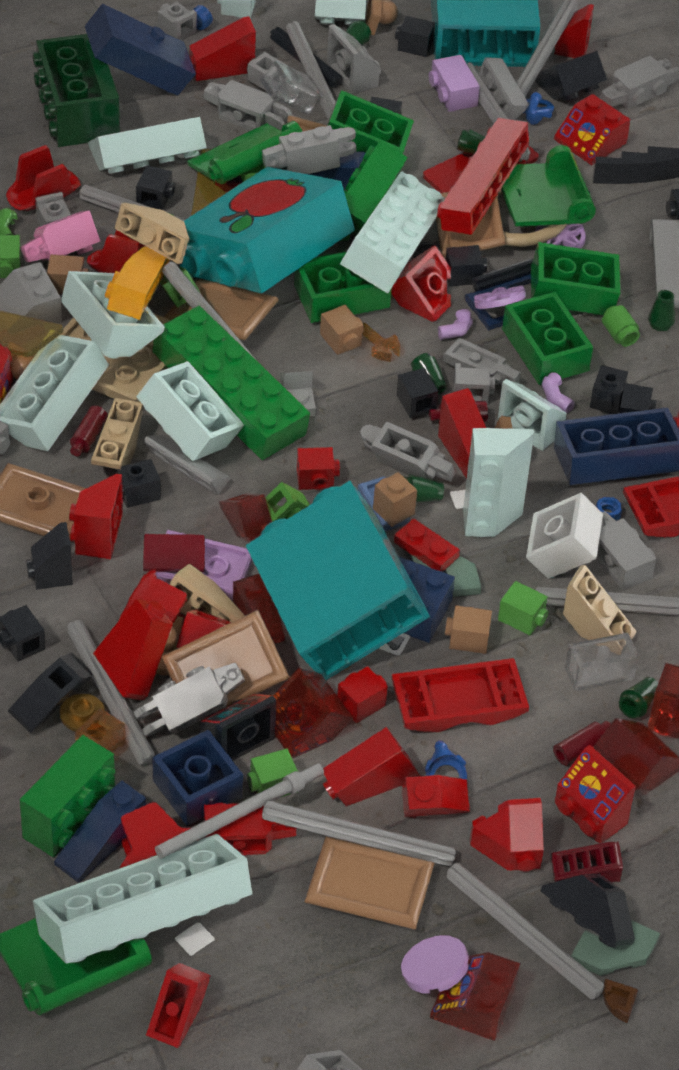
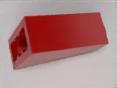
[189,16,256,82]
[438,388,486,479]
[93,598,173,700]
[323,727,421,807]

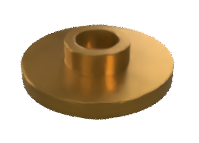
[60,694,105,731]

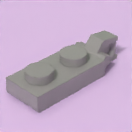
[443,338,521,386]

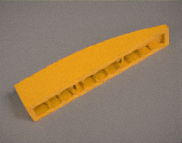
[105,246,172,320]

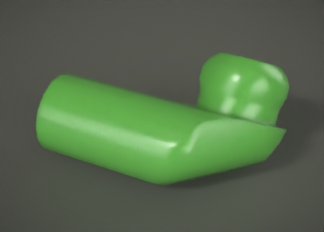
[0,208,17,235]

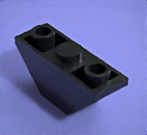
[8,653,93,734]
[540,874,635,948]

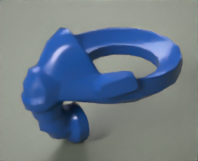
[523,92,554,125]
[425,740,467,779]

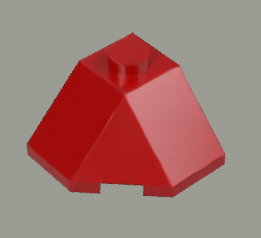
[391,245,451,322]
[470,798,544,871]

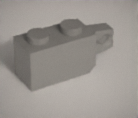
[596,511,656,591]

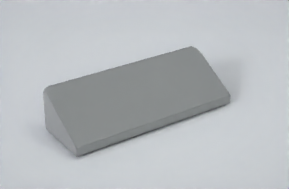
[479,58,529,120]
[144,435,230,495]

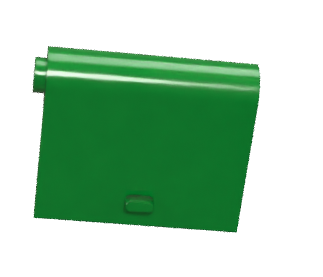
[187,121,303,184]
[501,145,596,226]
[0,918,152,1016]

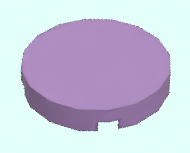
[401,936,469,993]

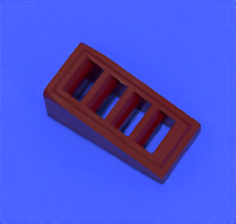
[550,841,623,882]

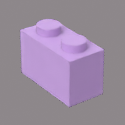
[429,55,480,112]

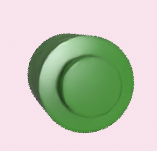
[602,305,640,347]

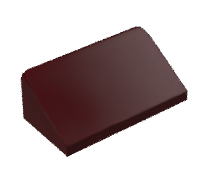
[143,534,205,572]

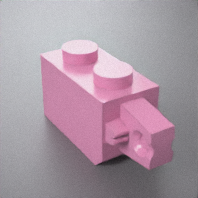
[20,210,101,262]

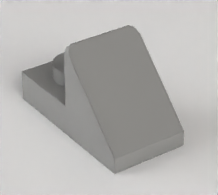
[280,371,316,417]

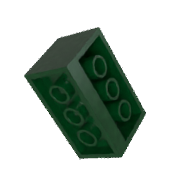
[32,34,120,147]

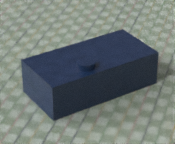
[85,3,196,96]
[554,408,679,485]

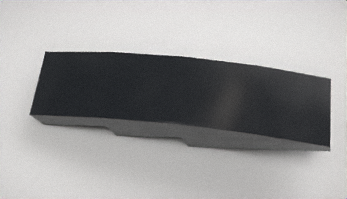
[593,146,679,184]

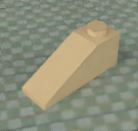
[170,564,245,622]

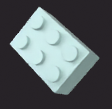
[136,361,244,461]

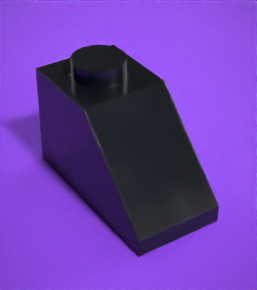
[26,522,73,590]

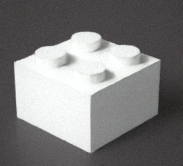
[526,493,603,579]

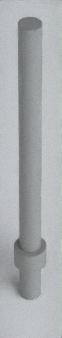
[155,763,324,859]

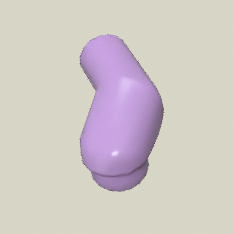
[438,309,473,340]
[542,372,575,413]

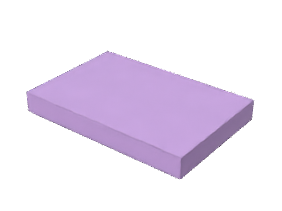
[157,530,253,601]

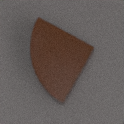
[603,978,638,1023]

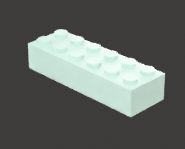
[340,171,445,293]
[33,834,252,964]

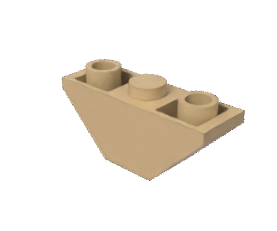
[115,203,189,264]
[91,398,143,469]
[563,564,637,653]

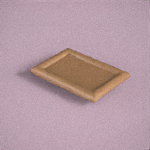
[436,192,505,259]
[164,278,279,341]
[0,463,86,538]
[162,610,290,720]
[304,836,435,930]

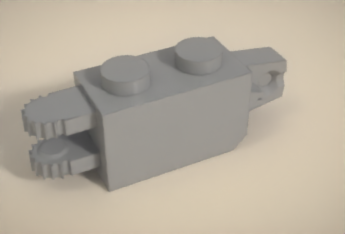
[601,55,679,109]
[204,80,293,131]
[262,125,357,174]
[359,422,456,481]
[134,663,245,737]

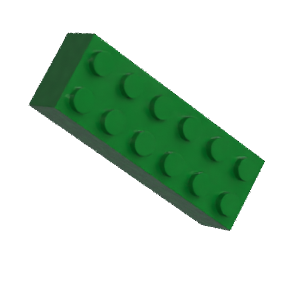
[152,305,310,461]

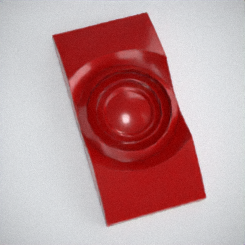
[623,476,679,537]
[391,658,529,732]

